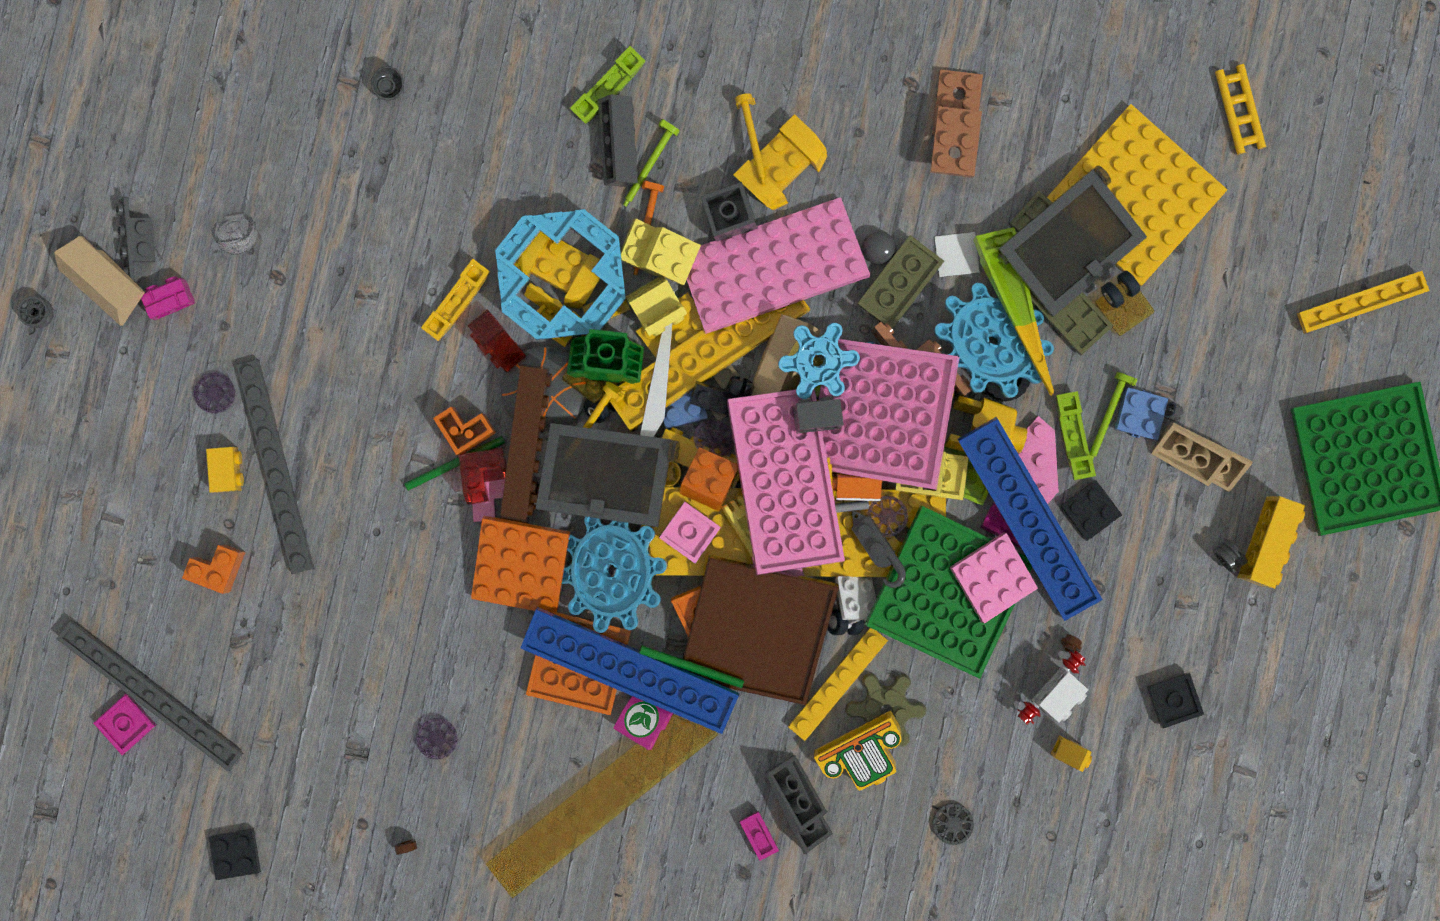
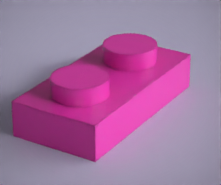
[739,811,779,861]

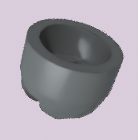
[1164,402,1183,421]

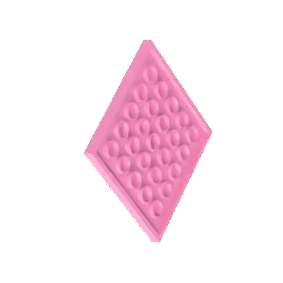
[818,339,959,490]

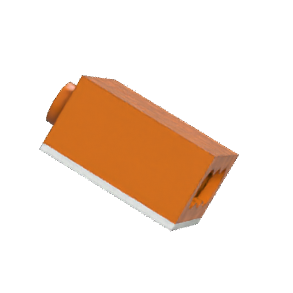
[832,472,882,501]

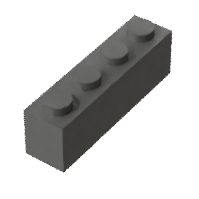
[598,94,638,187]

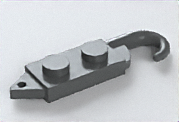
[851,511,906,588]

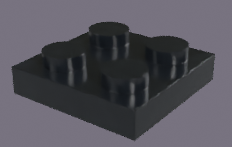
[1060,480,1122,541]
[1147,672,1204,729]
[209,828,261,880]

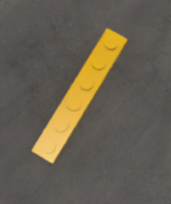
[1297,271,1429,334]
[788,628,888,741]

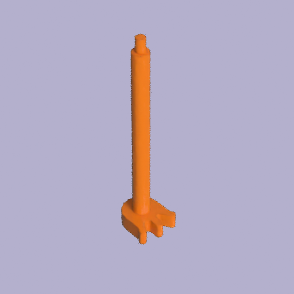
[633,181,665,275]

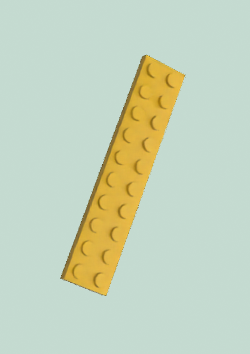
[609,300,810,432]

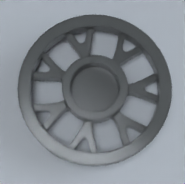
[933,803,974,845]

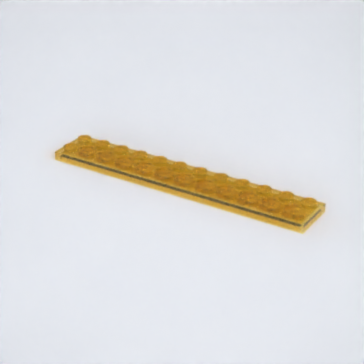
[486,714,718,899]

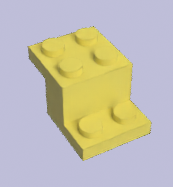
[620,219,701,285]
[626,276,687,336]
[896,452,969,500]

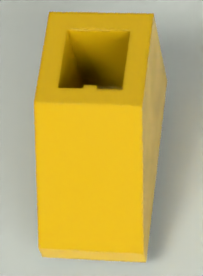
[1050,735,1092,772]

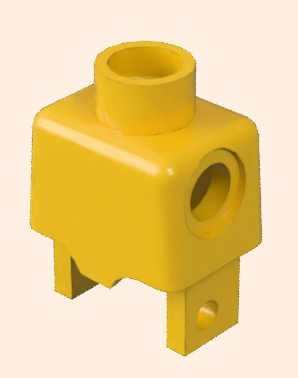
[945,396,1027,456]

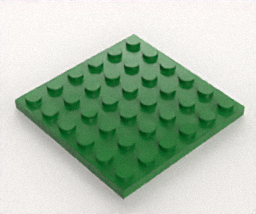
[1291,381,1440,536]
[864,505,1032,679]

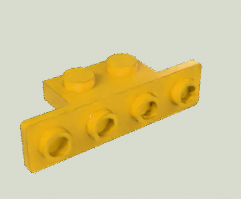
[524,283,587,347]

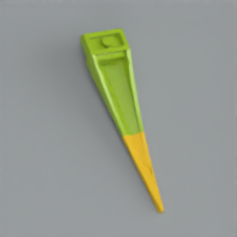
[973,227,1054,396]

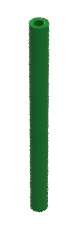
[404,436,506,491]
[639,645,744,688]

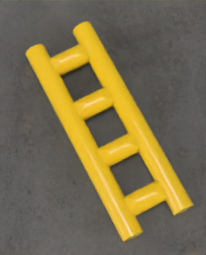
[1215,64,1266,155]

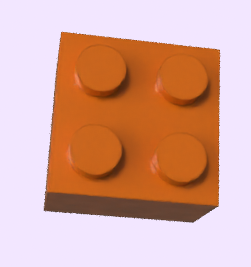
[680,447,738,512]

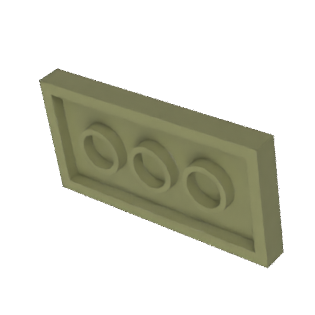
[857,235,944,329]

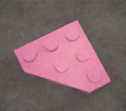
[1018,416,1059,504]

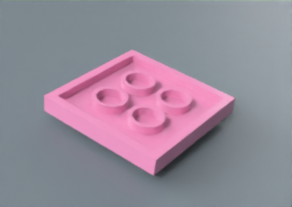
[949,532,1038,623]

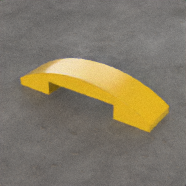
[421,258,490,341]

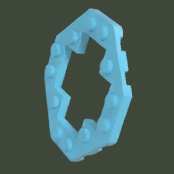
[495,209,626,340]

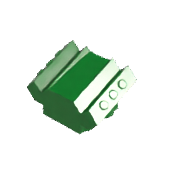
[567,329,644,384]

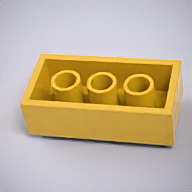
[1237,496,1305,589]

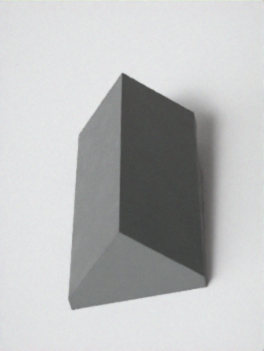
[766,755,833,855]

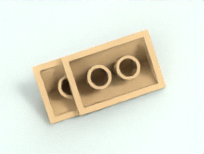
[54,236,145,326]
[752,314,821,396]
[1151,423,1253,492]

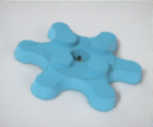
[778,323,860,399]

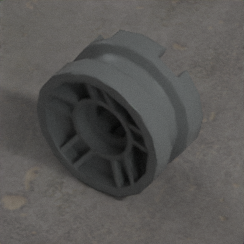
[17,296,54,328]
[1213,539,1247,574]

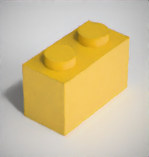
[206,447,244,493]

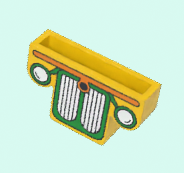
[814,710,901,791]

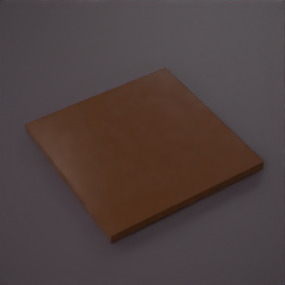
[682,555,839,705]

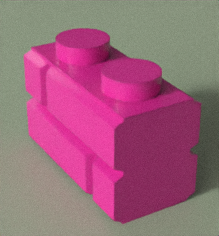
[141,276,195,320]

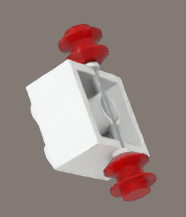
[1017,651,1088,725]

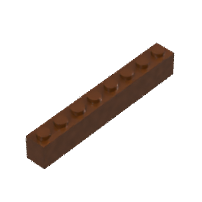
[500,364,552,524]

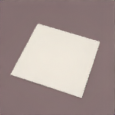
[935,232,980,277]

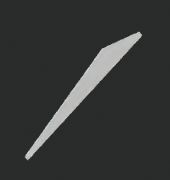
[635,291,675,460]

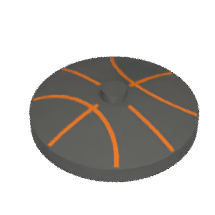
[501,347,588,433]

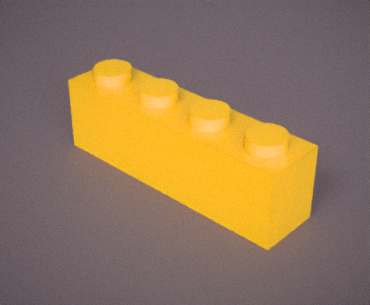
[655,427,740,488]

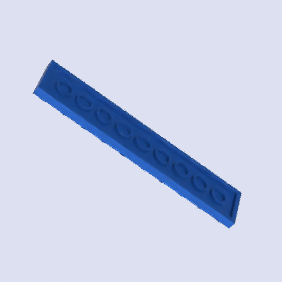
[958,417,1103,621]
[520,607,740,734]

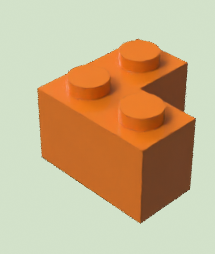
[433,406,497,456]
[182,545,245,594]

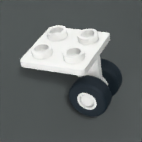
[827,576,876,635]

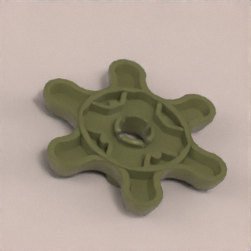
[845,673,927,747]

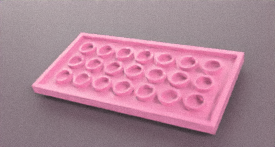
[687,197,870,334]
[727,389,845,575]

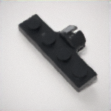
[689,376,755,416]

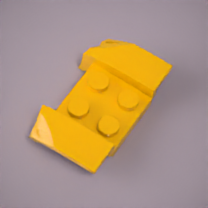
[733,114,827,210]
[513,231,600,309]

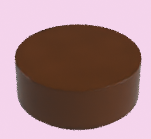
[394,839,418,855]

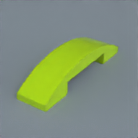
[570,46,646,124]
[1056,391,1096,480]

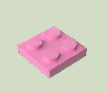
[659,502,721,563]

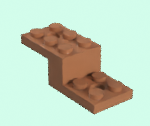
[930,69,983,178]
[871,322,971,397]

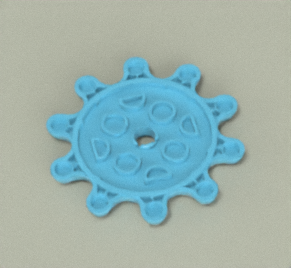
[934,283,1054,398]
[562,509,667,633]

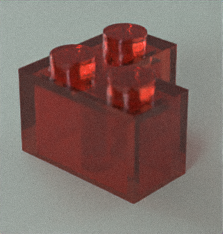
[467,309,526,373]
[459,448,507,505]

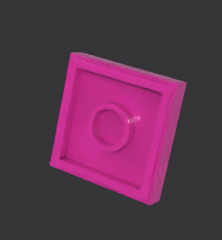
[93,693,156,755]

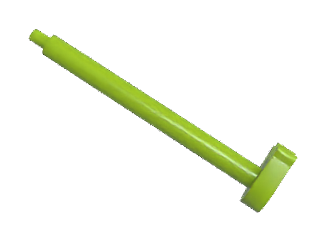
[623,119,680,207]
[1089,372,1137,459]

